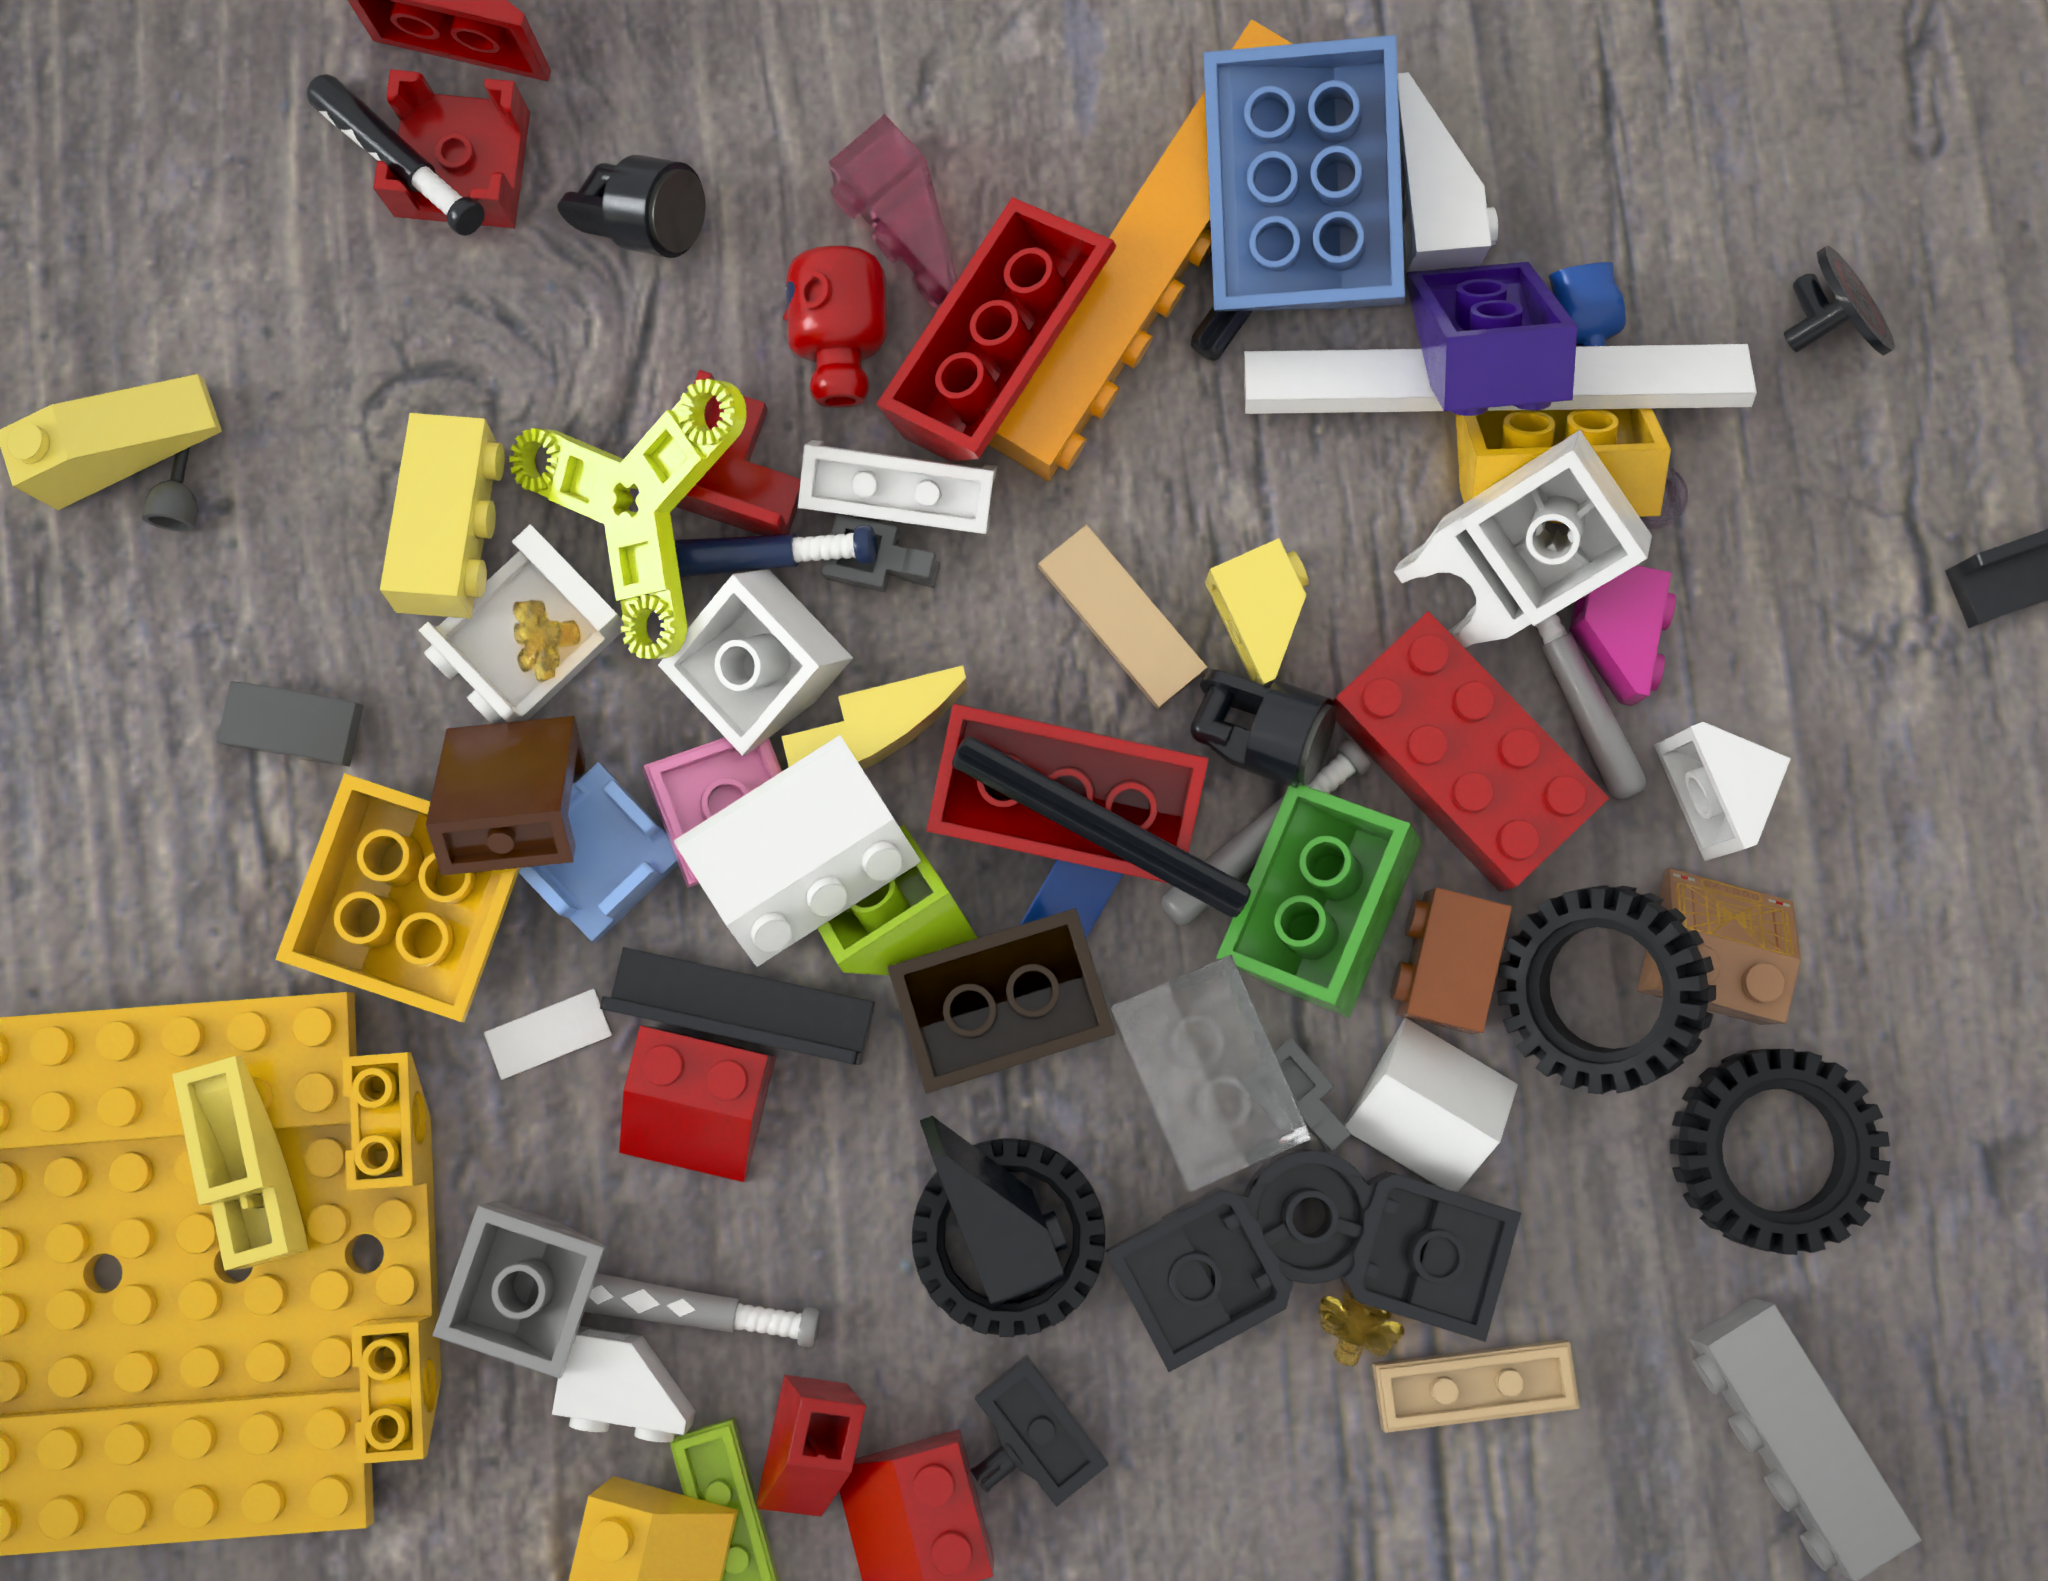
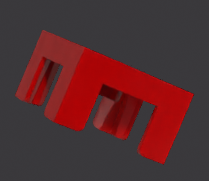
[373,69,530,229]

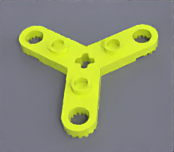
[509,378,747,659]

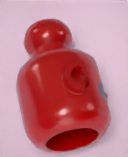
[783,245,888,408]

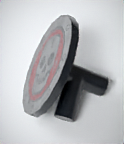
[1784,246,1895,356]

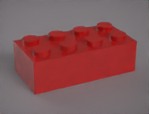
[1333,611,1609,892]

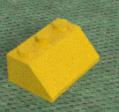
[1456,408,1671,524]
[569,1476,738,1581]

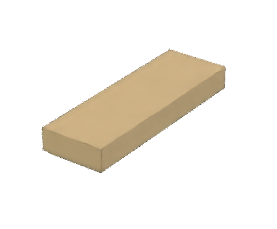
[1038,524,1207,710]
[1372,1339,1580,1433]

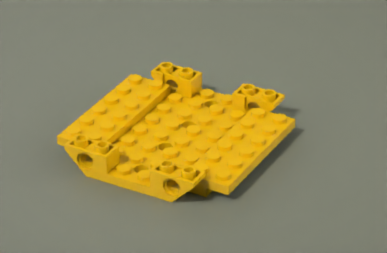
[0,992,442,1556]

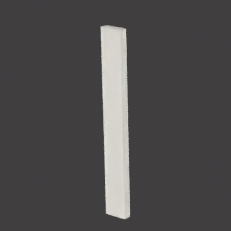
[1244,344,1757,414]

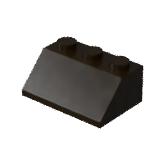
[887,908,1116,1094]

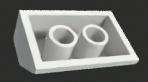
[674,735,921,967]

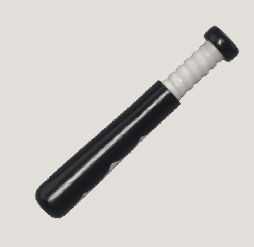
[307,74,485,236]

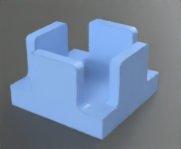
[519,762,678,943]

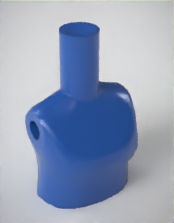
[1548,262,1626,346]

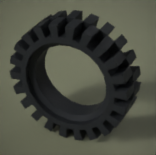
[1497,885,1716,1094]
[1670,1049,1891,1255]

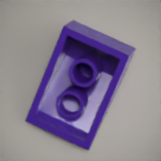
[1406,262,1578,416]

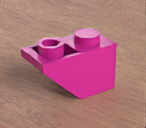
[1569,565,1676,706]

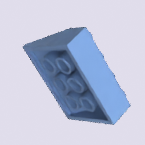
[1203,35,1405,311]

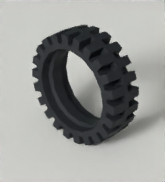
[912,1138,1106,1337]

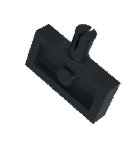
[970,1355,1109,1507]

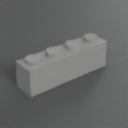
[1688,1297,1922,1581]

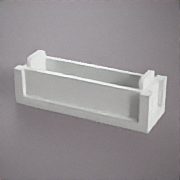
[798,440,997,534]

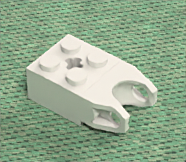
[1394,430,1652,648]

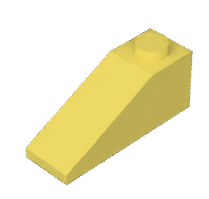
[0,374,222,510]

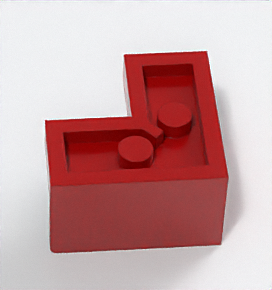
[676,370,801,536]

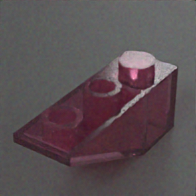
[829,114,957,308]

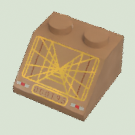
[1637,868,1801,1025]

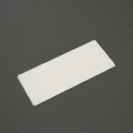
[484,989,612,1080]

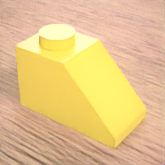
[1205,538,1309,687]

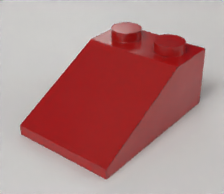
[348,0,551,82]

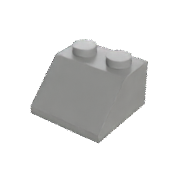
[432,1201,606,1379]

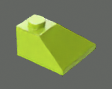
[817,825,977,976]

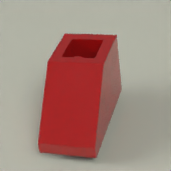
[756,1374,866,1517]

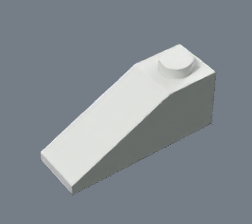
[1398,72,1498,274]

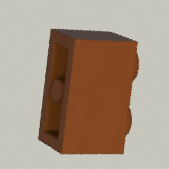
[1391,887,1512,1034]

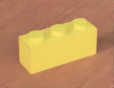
[380,413,505,619]

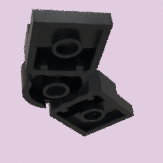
[1105,1149,1521,1372]

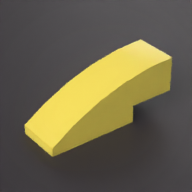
[781,665,968,770]
[172,1056,309,1271]

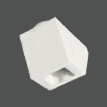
[552,1326,696,1442]

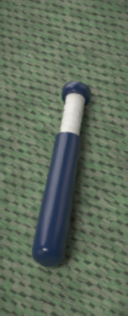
[674,525,877,578]

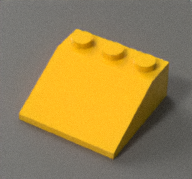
[275,773,520,1023]

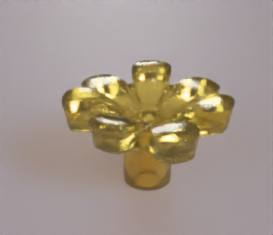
[513,600,580,682]
[1319,1290,1405,1366]

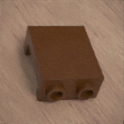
[426,716,585,876]

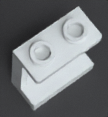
[419,524,624,724]

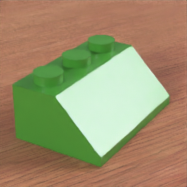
[1216,784,1423,1019]

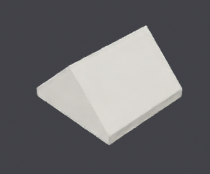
[1654,722,1791,861]
[1343,1018,1518,1193]

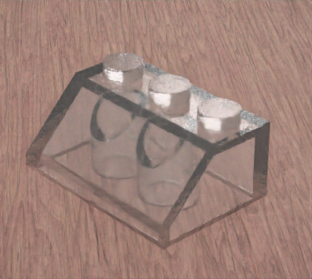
[1108,954,1312,1192]

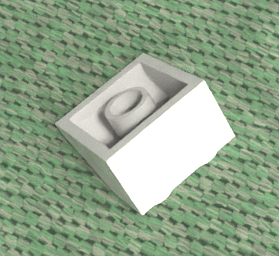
[658,569,853,756]

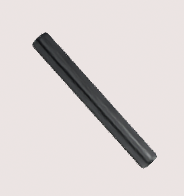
[952,736,1251,917]

